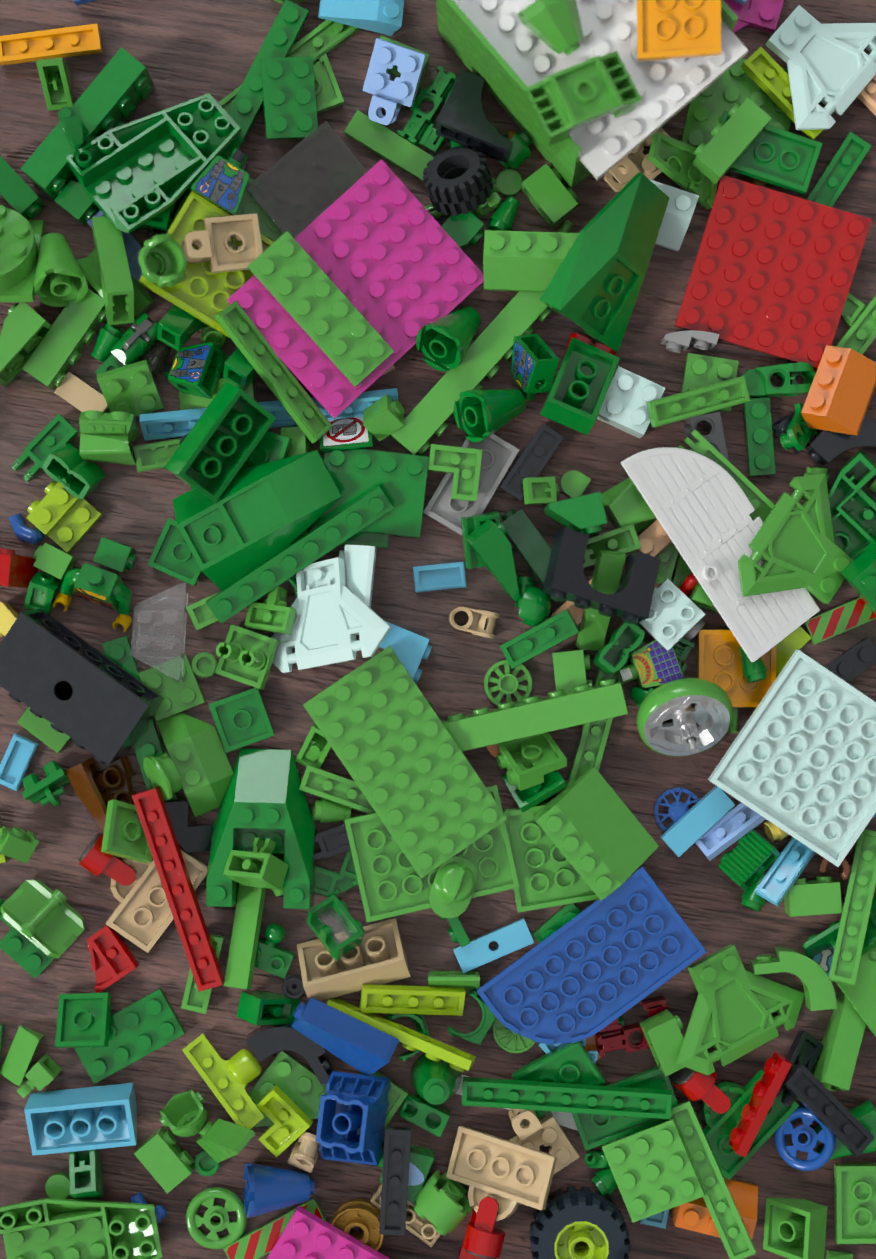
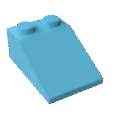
[318,0,404,36]

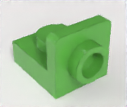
[523,477,559,505]

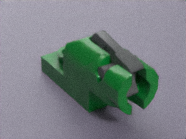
[94,312,158,374]

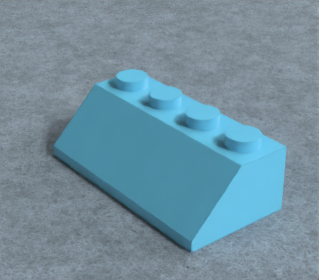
[24,1083,137,1156]

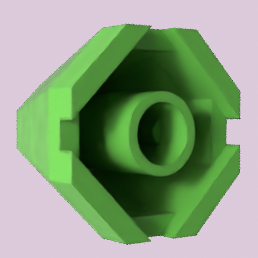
[517,0,584,56]

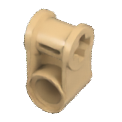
[449,607,500,639]
[287,1132,320,1173]

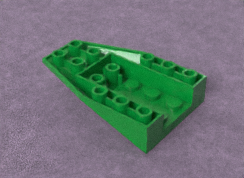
[540,172,669,353]

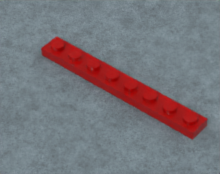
[132,786,225,992]

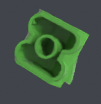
[79,410,139,465]
[601,477,657,533]

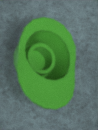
[429,856,478,918]

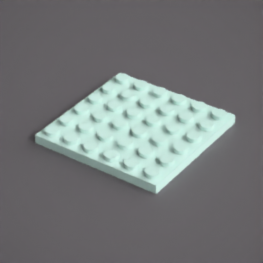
[708,649,876,867]

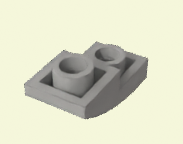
[661,330,719,353]

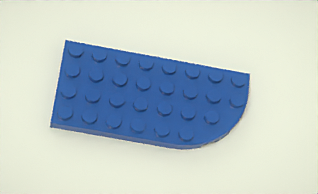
[477,866,707,1045]

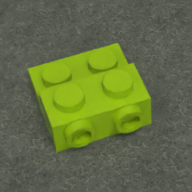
[26,480,103,553]

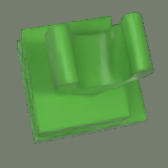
[17,1053,63,1099]

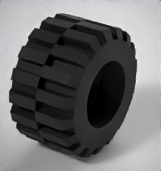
[423,146,493,216]

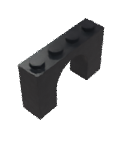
[542,527,661,624]

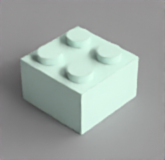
[597,366,665,438]

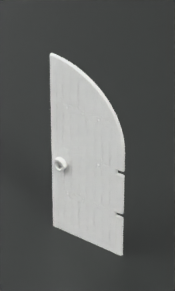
[621,447,820,662]

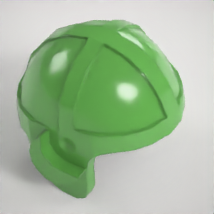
[159,1089,207,1137]

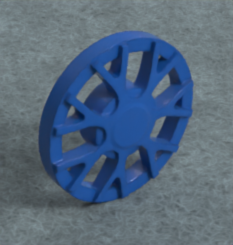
[654,787,699,832]

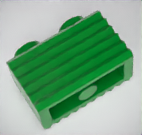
[718,829,781,892]

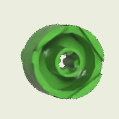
[414,1170,473,1236]

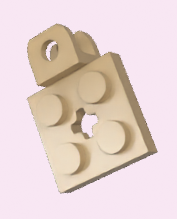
[604,127,670,192]
[182,213,263,273]
[509,1109,580,1175]

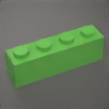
[22,289,107,390]

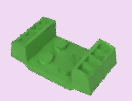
[525,51,642,145]

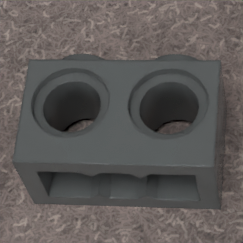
[683,412,729,461]

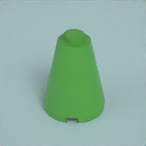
[34,233,88,307]

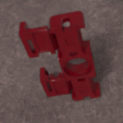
[595,995,668,1058]

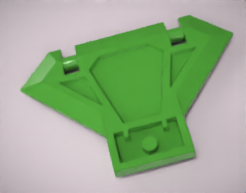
[738,473,853,604]
[676,944,805,1075]

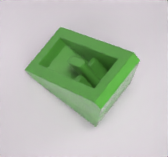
[36,57,74,111]

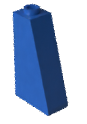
[291,997,399,1076]

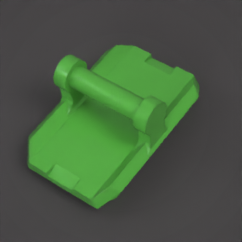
[0,880,85,958]

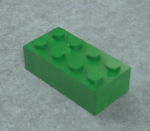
[164,382,276,503]

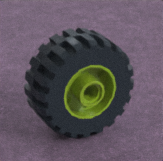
[529,1186,631,1259]

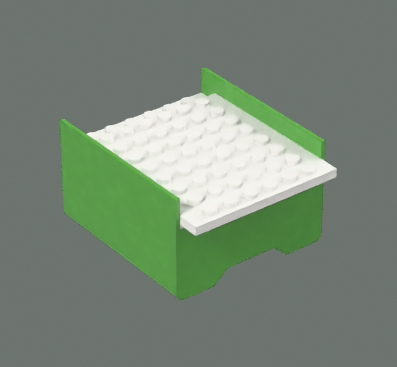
[436,0,748,189]

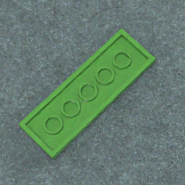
[247,231,394,387]

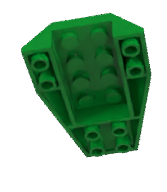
[66,93,241,233]
[173,450,342,590]

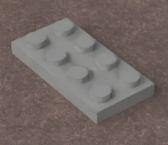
[423,434,519,536]

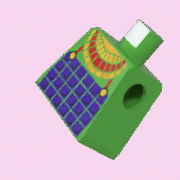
[618,639,683,688]

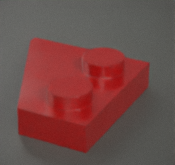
[87,925,139,993]

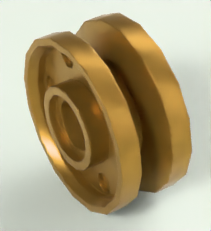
[331,1198,384,1251]

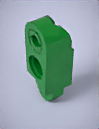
[742,362,815,398]

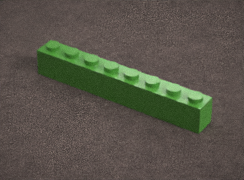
[391,291,552,456]
[442,678,628,751]

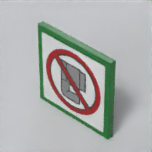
[320,417,373,452]

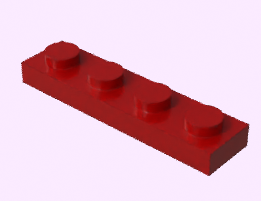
[729,1051,792,1157]

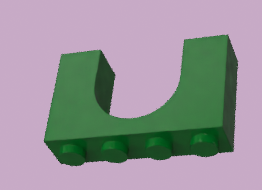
[157,305,258,391]

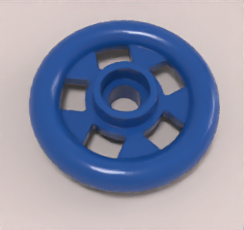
[775,1106,836,1171]

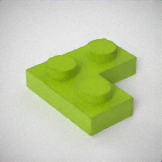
[256,1085,313,1157]

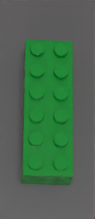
[21,47,154,200]

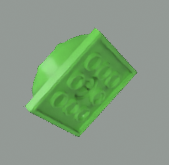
[0,205,45,302]

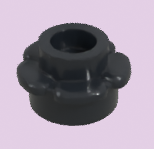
[282,974,306,999]

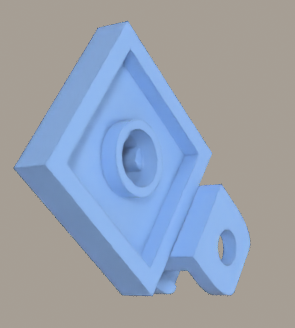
[362,38,427,125]

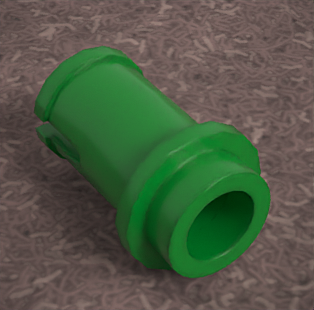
[515,576,535,608]

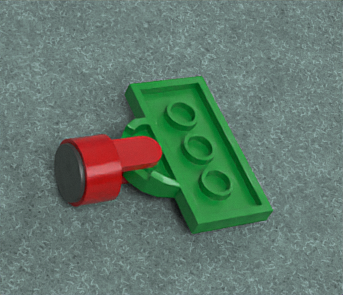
[673,1067,800,1180]

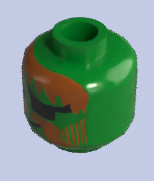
[498,130,532,169]

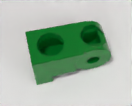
[399,1093,452,1137]

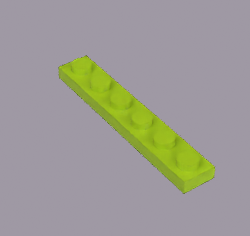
[327,997,476,1072]

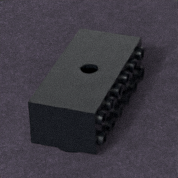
[0,608,165,765]

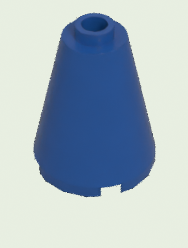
[244,1163,315,1218]

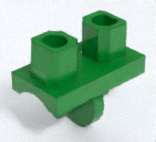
[21,760,70,807]

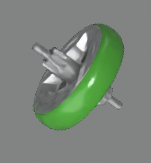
[637,678,733,757]

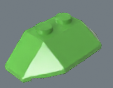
[157,712,234,817]

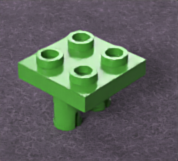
[215,624,280,690]

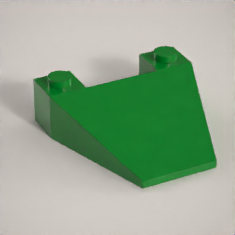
[828,449,876,561]

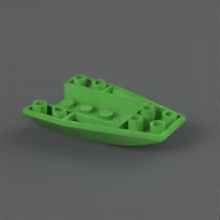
[0,1198,163,1259]

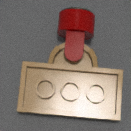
[78,832,208,953]
[446,1126,557,1259]

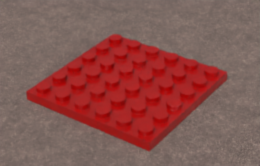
[675,175,872,369]

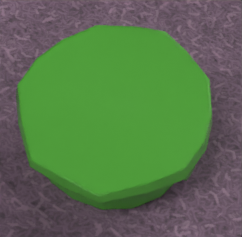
[143,751,182,802]

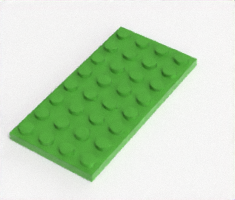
[303,646,507,878]

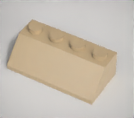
[297,918,411,1001]

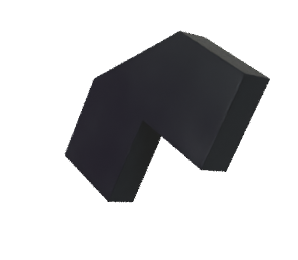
[164,800,213,852]

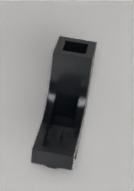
[246,1024,333,1085]

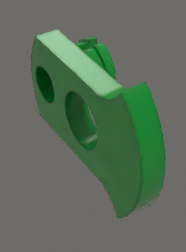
[780,403,818,451]

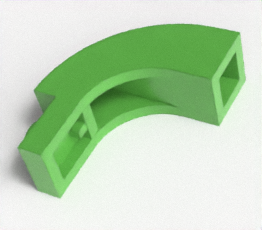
[749,947,837,1011]

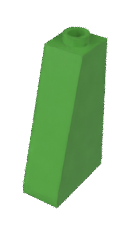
[92,215,134,325]
[811,992,866,1091]

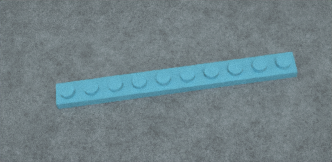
[140,388,398,441]

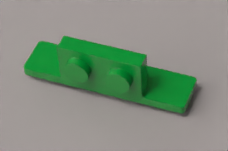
[802,896,876,958]

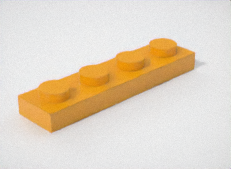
[0,24,103,66]

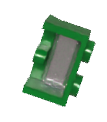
[306,894,365,962]

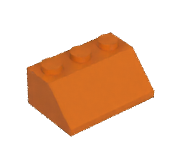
[801,345,876,436]
[670,1177,758,1240]

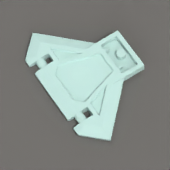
[765,5,876,130]
[271,557,391,673]

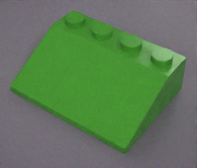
[533,767,659,901]

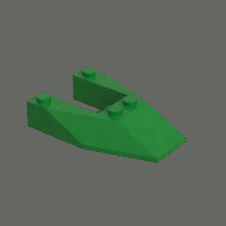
[206,749,316,909]

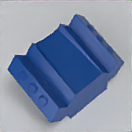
[315,1071,391,1166]

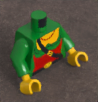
[52,563,132,633]

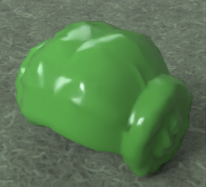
[138,233,187,288]

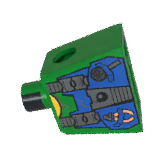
[191,148,250,216]
[511,334,559,401]
[163,342,227,399]

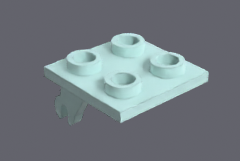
[638,579,705,651]

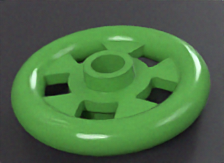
[186,1187,247,1249]

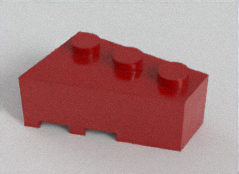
[0,549,38,588]

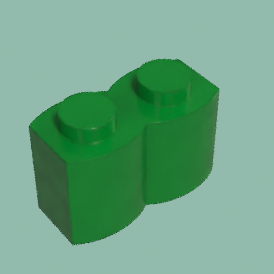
[42,443,105,500]
[594,623,645,675]

